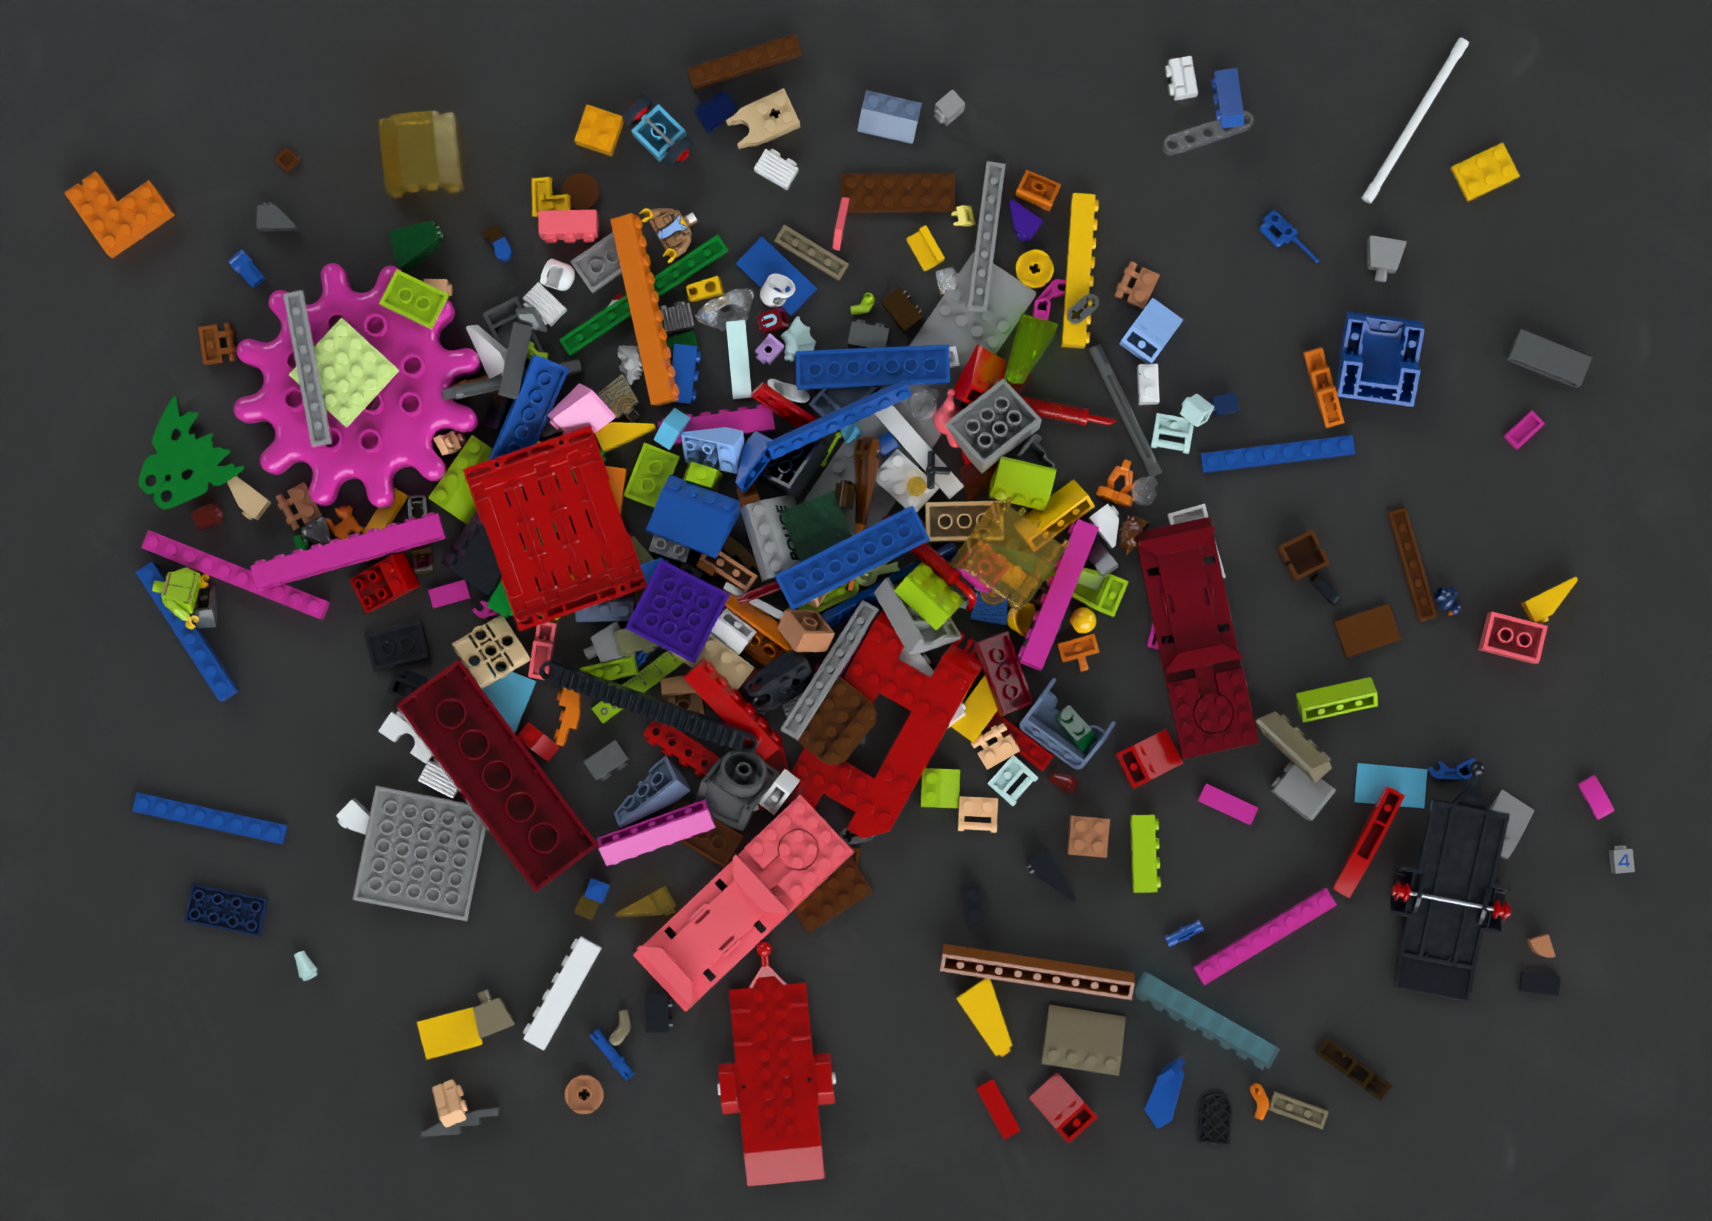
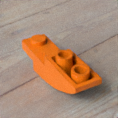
[554,687,581,746]

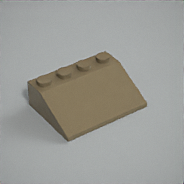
[1041,1004,1126,1076]

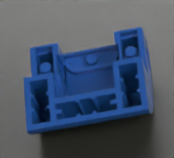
[1337,312,1425,407]

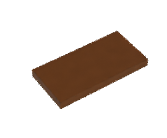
[670,798,744,868]

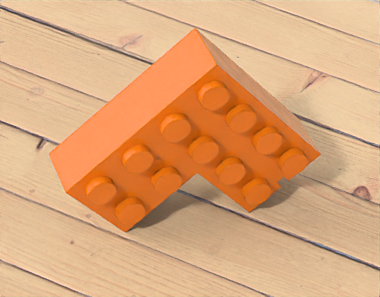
[64,171,175,259]

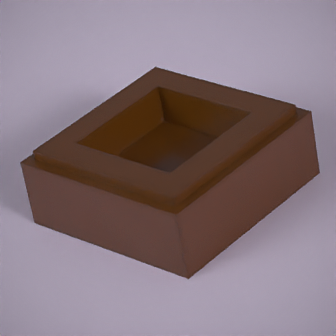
[273,146,301,173]

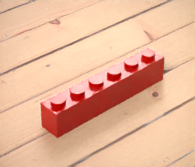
[683,658,783,761]

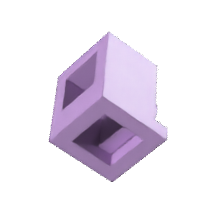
[755,334,785,365]

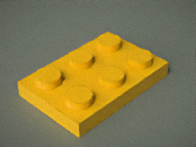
[1451,142,1520,202]

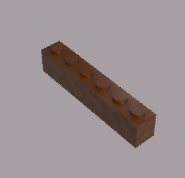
[687,33,802,91]

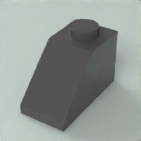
[257,202,298,231]
[193,584,218,629]

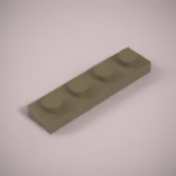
[774,225,849,281]

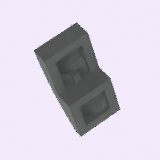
[1087,540,1119,577]

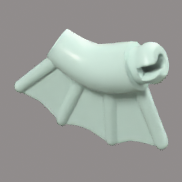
[781,316,816,362]

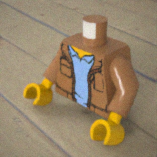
[639,208,698,263]

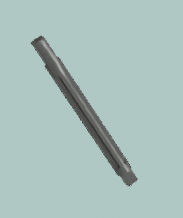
[1089,344,1163,478]
[441,360,582,401]

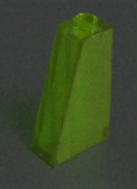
[1004,314,1058,384]

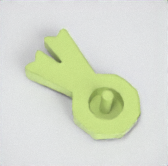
[855,560,900,586]

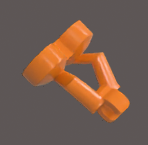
[1096,460,1134,508]

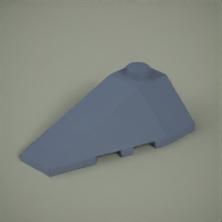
[614,755,691,828]

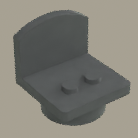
[695,748,779,831]

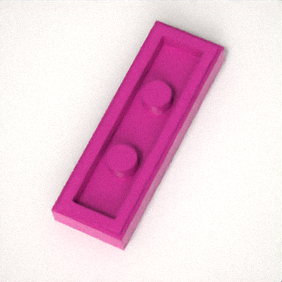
[1197,783,1258,825]

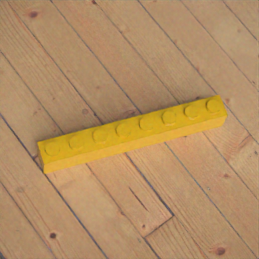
[1061,193,1099,349]

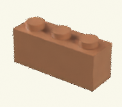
[699,551,758,592]

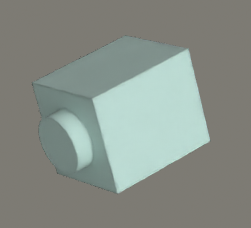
[1180,394,1214,427]

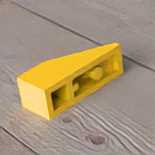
[595,422,656,452]
[1521,577,1578,624]

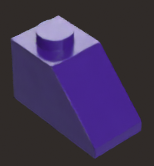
[1009,199,1043,242]

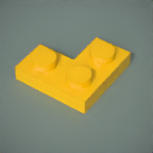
[532,177,571,217]

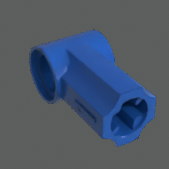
[228,249,265,288]

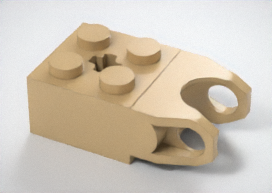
[726,88,800,149]

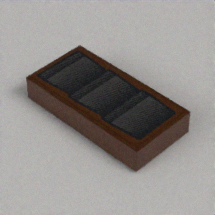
[696,560,716,581]

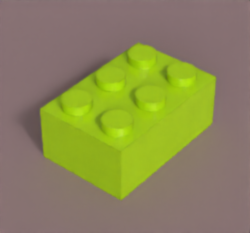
[894,562,964,631]

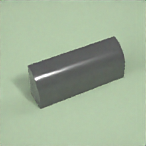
[1506,329,1592,388]

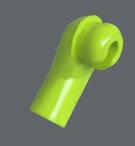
[850,293,875,315]
[526,341,548,361]

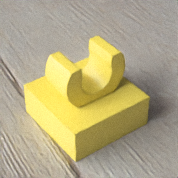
[951,205,976,227]

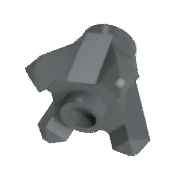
[301,517,333,545]

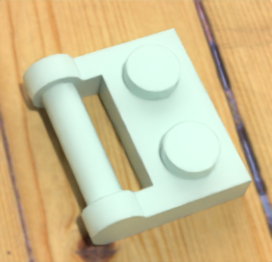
[1151,413,1194,454]
[987,755,1038,806]

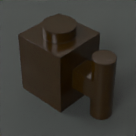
[833,480,856,509]

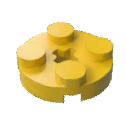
[1015,249,1054,288]

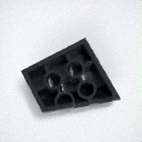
[757,428,828,499]

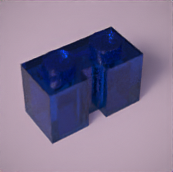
[694,91,738,134]

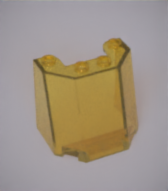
[378,111,464,198]

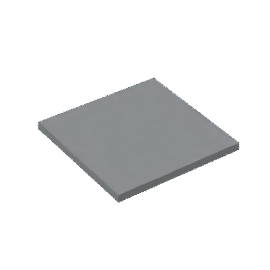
[352,786,486,921]

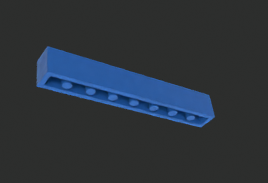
[136,562,239,702]

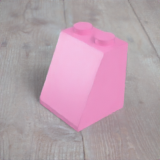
[547,383,616,435]

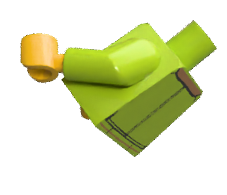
[153,568,210,629]

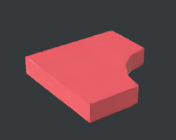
[832,197,849,251]

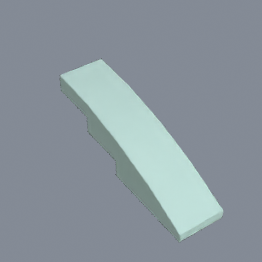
[726,320,752,399]

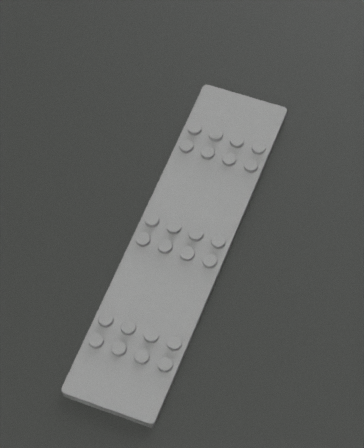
[805,252,1036,536]

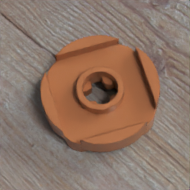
[565,1075,604,1114]

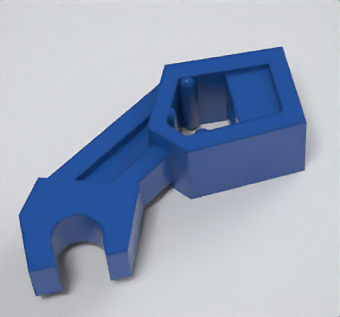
[1427,758,1475,780]

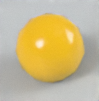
[1070,607,1096,633]

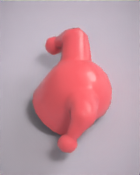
[933,389,963,448]

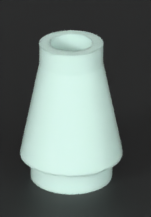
[294,951,317,981]

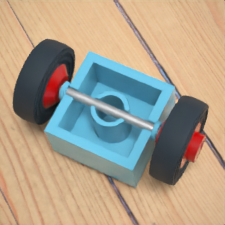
[622,95,695,167]

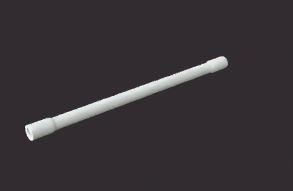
[1362,38,1469,204]

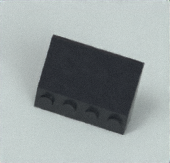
[441,511,525,596]

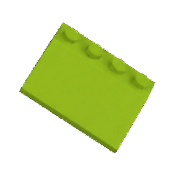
[428,435,493,524]

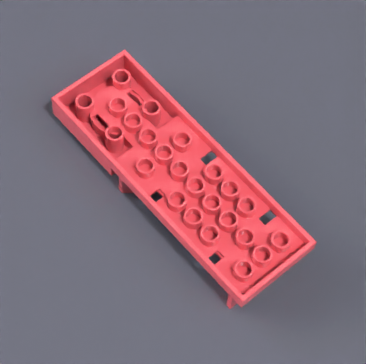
[633,795,855,1012]

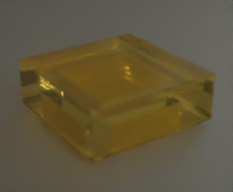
[574,895,600,920]

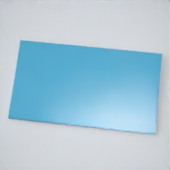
[1354,763,1427,809]

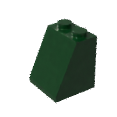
[388,220,444,273]

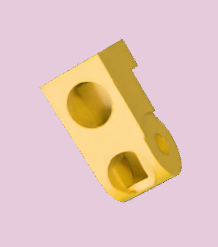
[686,276,725,302]

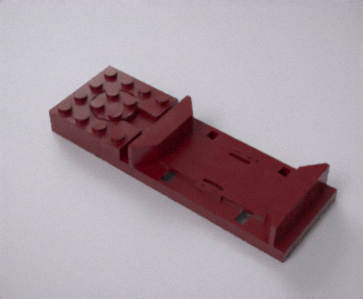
[1135,517,1259,759]

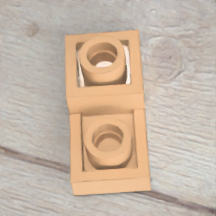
[434,431,467,456]

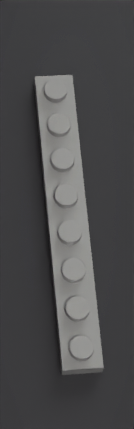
[967,161,1006,313]
[283,290,332,447]
[781,600,880,740]

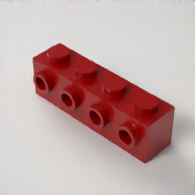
[643,720,720,778]

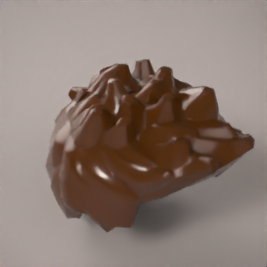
[1118,516,1150,555]

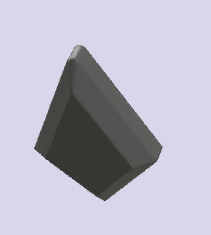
[515,307,548,333]

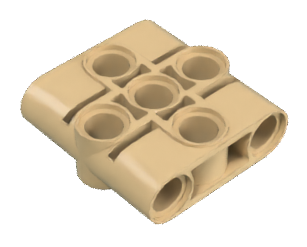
[452,615,530,689]

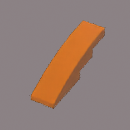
[1303,347,1344,428]

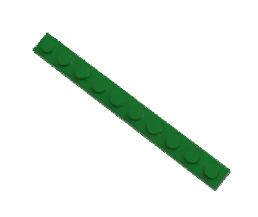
[559,235,729,356]

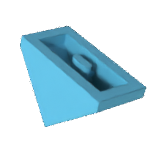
[653,408,691,450]

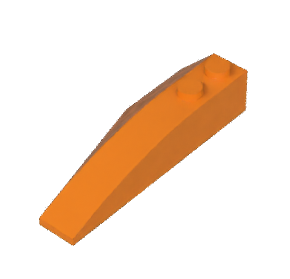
[716,587,792,666]

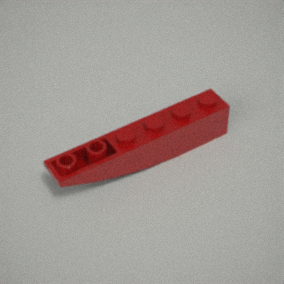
[1332,786,1405,898]

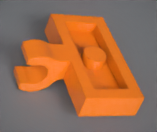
[1057,634,1100,672]

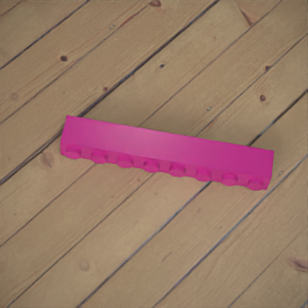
[1018,519,1099,671]
[1192,888,1336,985]

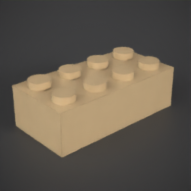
[925,501,1003,543]
[670,634,754,690]

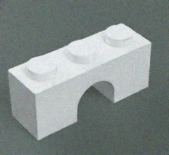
[378,712,432,764]

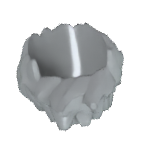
[617,345,643,385]

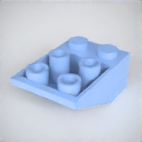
[1119,298,1183,364]
[681,427,745,474]

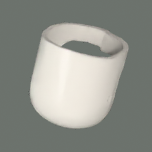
[540,258,575,291]
[760,274,795,308]

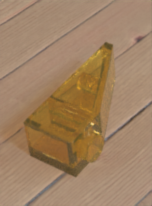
[615,886,677,917]

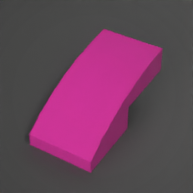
[1577,775,1614,820]

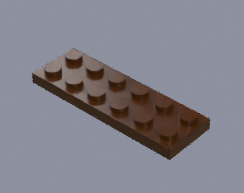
[841,173,955,213]

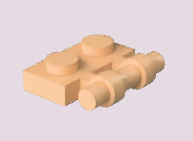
[971,723,1021,770]

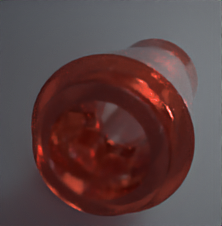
[1049,771,1079,793]

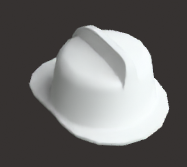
[768,379,810,403]

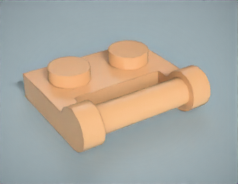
[958,796,998,833]

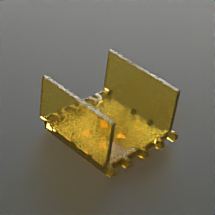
[950,497,1070,611]

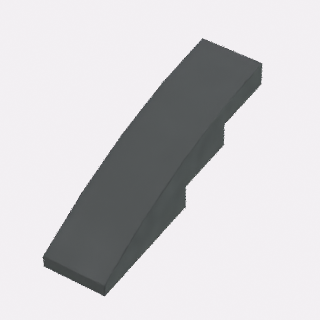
[421,1106,500,1137]

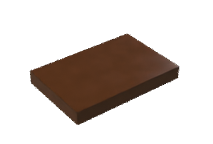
[1334,603,1401,658]

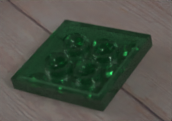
[780,490,852,563]

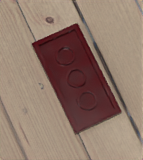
[974,631,1034,716]

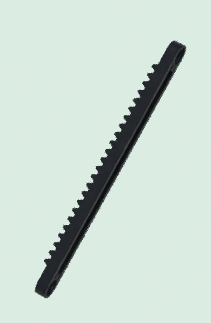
[539,660,759,753]

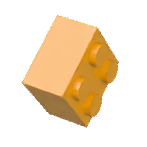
[574,105,624,156]

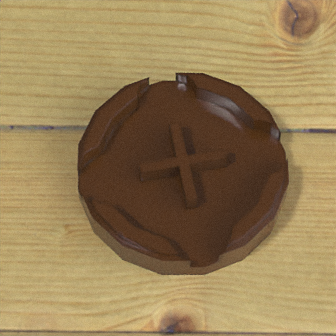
[562,173,600,210]

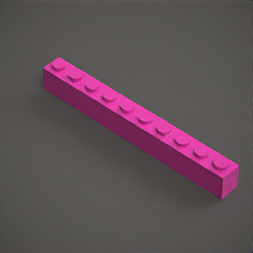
[250,512,446,591]
[141,530,330,620]

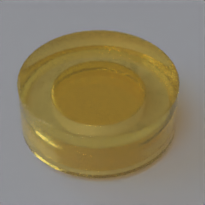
[907,477,926,496]

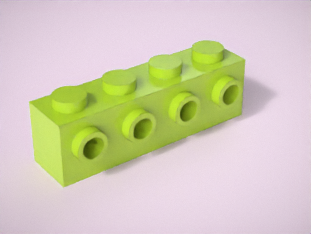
[1296,677,1378,723]

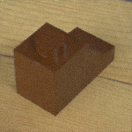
[736,482,760,507]

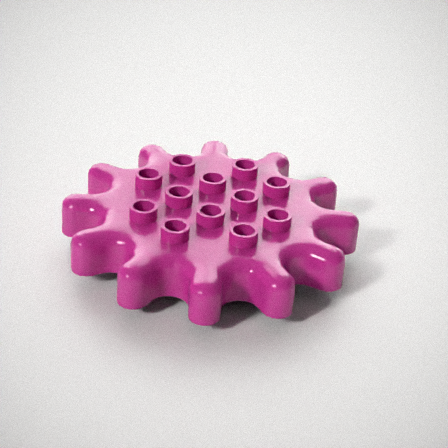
[233,263,481,509]

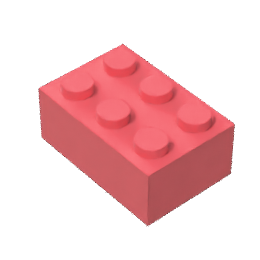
[538,210,599,243]
[1478,612,1548,664]

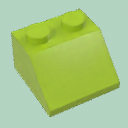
[920,768,960,808]

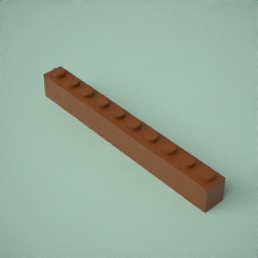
[940,944,1135,1000]

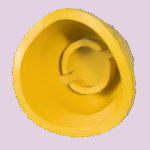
[1007,603,1036,636]

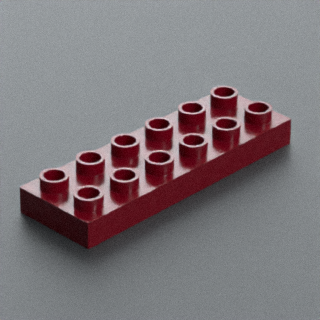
[396,659,598,893]

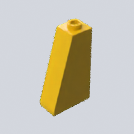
[956,978,1012,1057]

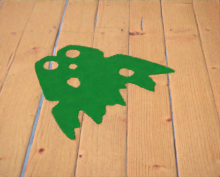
[139,396,245,509]

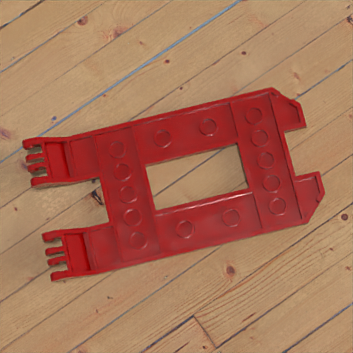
[791,610,983,838]

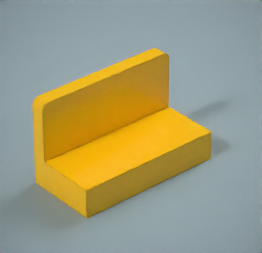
[906,225,945,271]

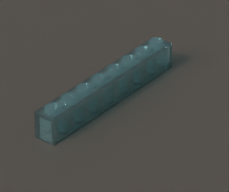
[1133,971,1280,1070]

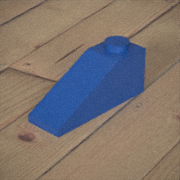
[736,431,772,494]

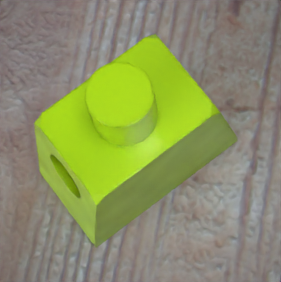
[683,462,723,492]

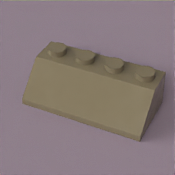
[1256,711,1332,784]

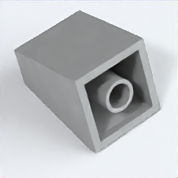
[1271,762,1336,820]

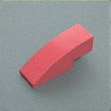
[528,617,558,680]

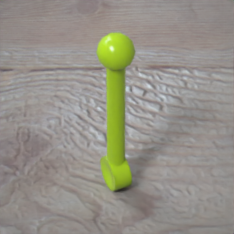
[820,431,843,467]

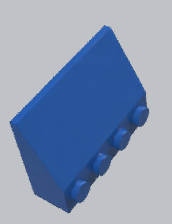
[646,475,740,558]

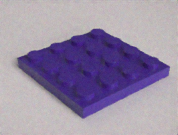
[626,559,730,664]

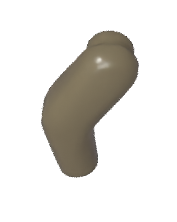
[609,1010,631,1046]

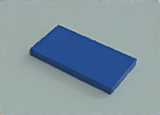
[736,237,817,316]

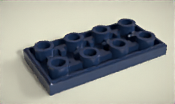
[184,883,269,937]

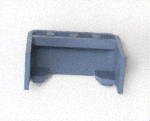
[1020,678,1116,769]

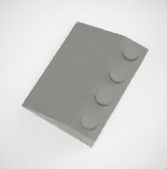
[945,378,1042,473]

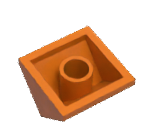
[1015,170,1061,212]

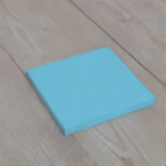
[469,658,536,733]

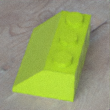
[989,456,1056,511]

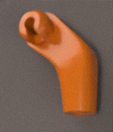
[1250,1083,1269,1120]

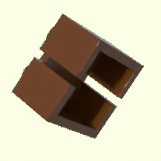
[1276,529,1330,582]

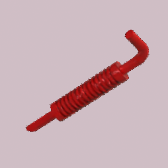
[1003,372,1117,426]
[882,516,977,611]

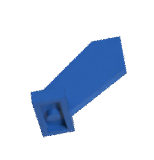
[1144,1057,1185,1129]

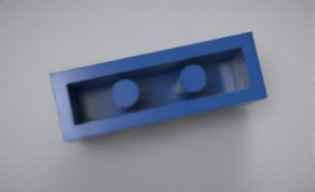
[1211,68,1244,128]
[672,344,701,404]

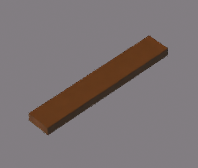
[1387,507,1438,623]

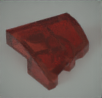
[959,462,998,502]

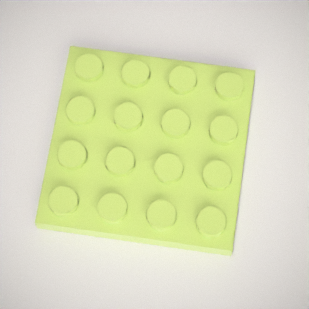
[289,318,399,428]

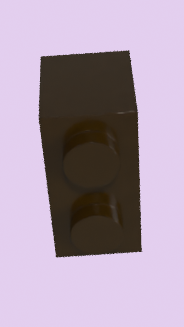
[881,287,923,333]

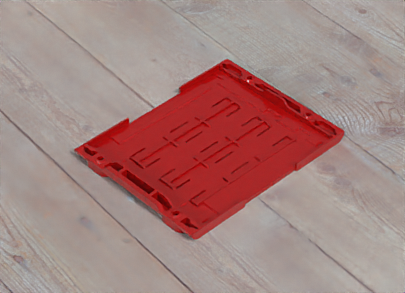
[463,425,647,631]

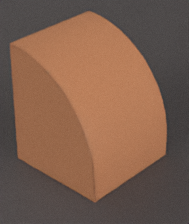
[1526,934,1556,958]

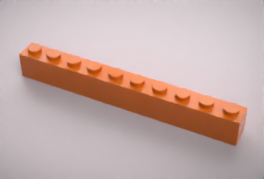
[610,213,679,406]

